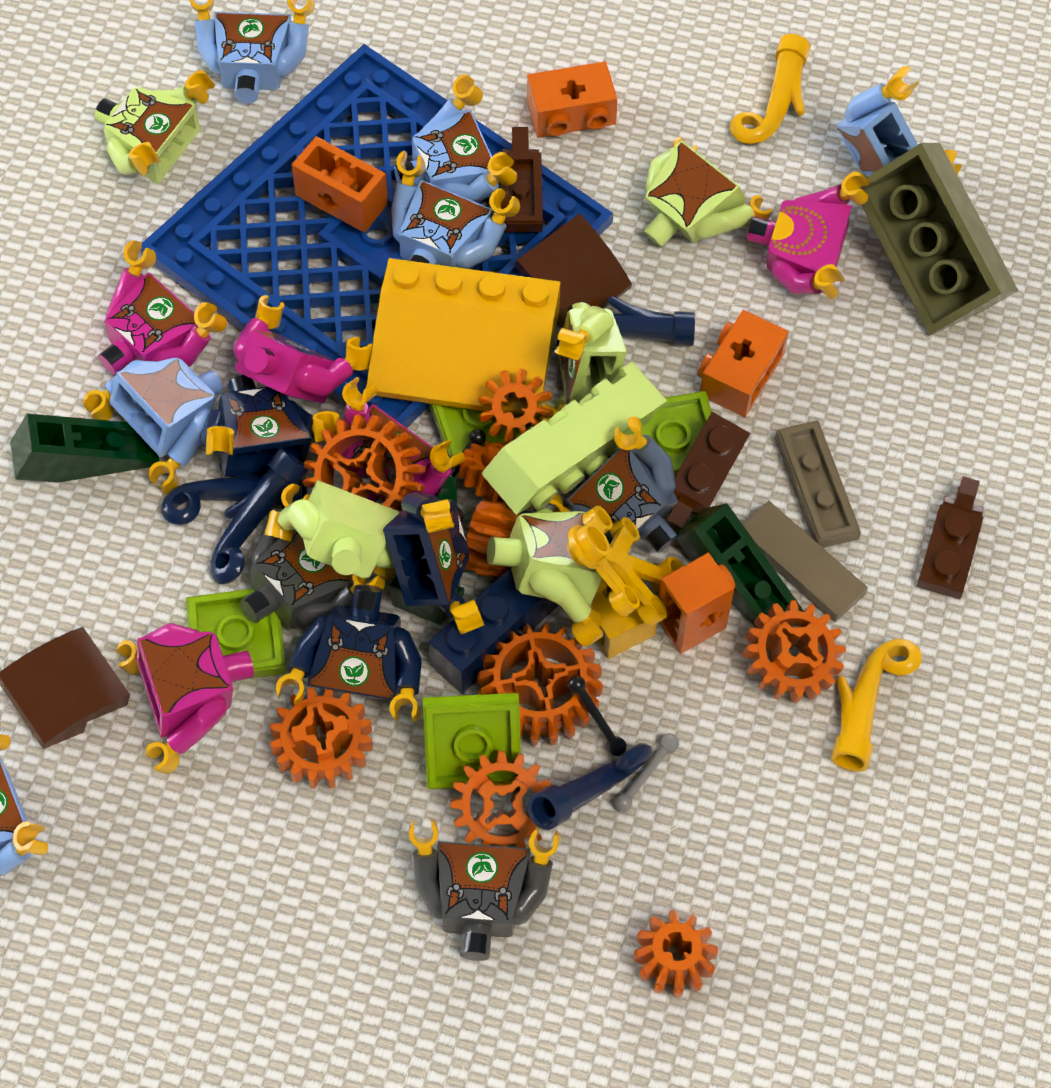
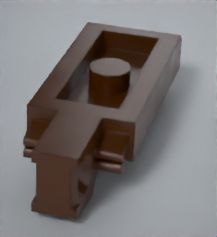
[500,127,543,232]
[666,412,751,532]
[916,476,984,599]

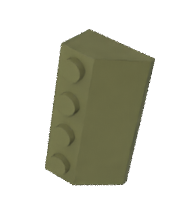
[859,143,1019,335]

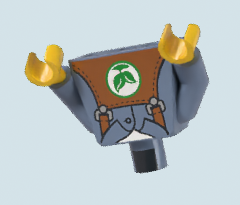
[537,416,678,553]

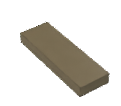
[775,420,861,548]
[743,501,868,622]

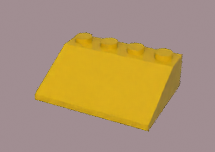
[366,258,560,419]

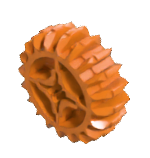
[303,415,426,513]
[477,621,603,747]

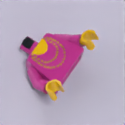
[747,172,870,299]

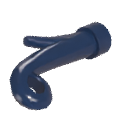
[556,296,695,347]
[210,447,309,584]
[161,463,308,525]
[528,743,652,830]

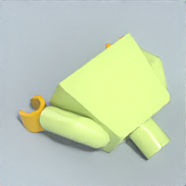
[264,480,399,583]

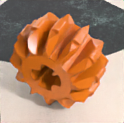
[478,369,554,444]
[465,500,521,578]
[633,910,718,998]

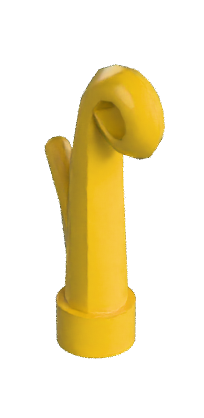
[730,34,811,145]
[831,638,922,772]

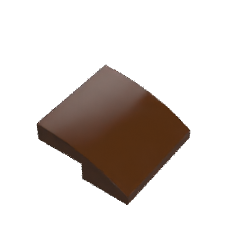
[515,213,632,328]
[0,626,130,749]

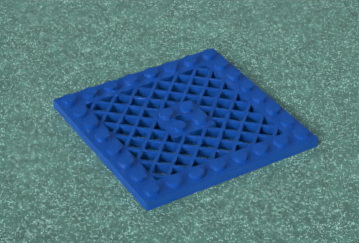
[140,44,613,428]

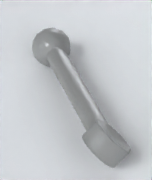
[614,733,679,812]

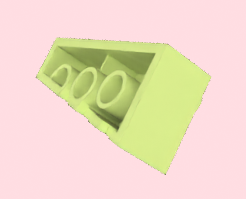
[481,361,667,515]

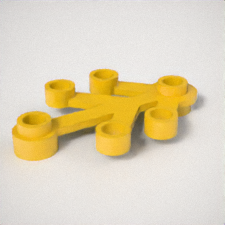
[567,505,684,627]

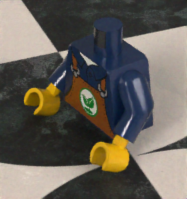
[200,375,340,477]
[383,492,484,634]
[276,584,422,722]

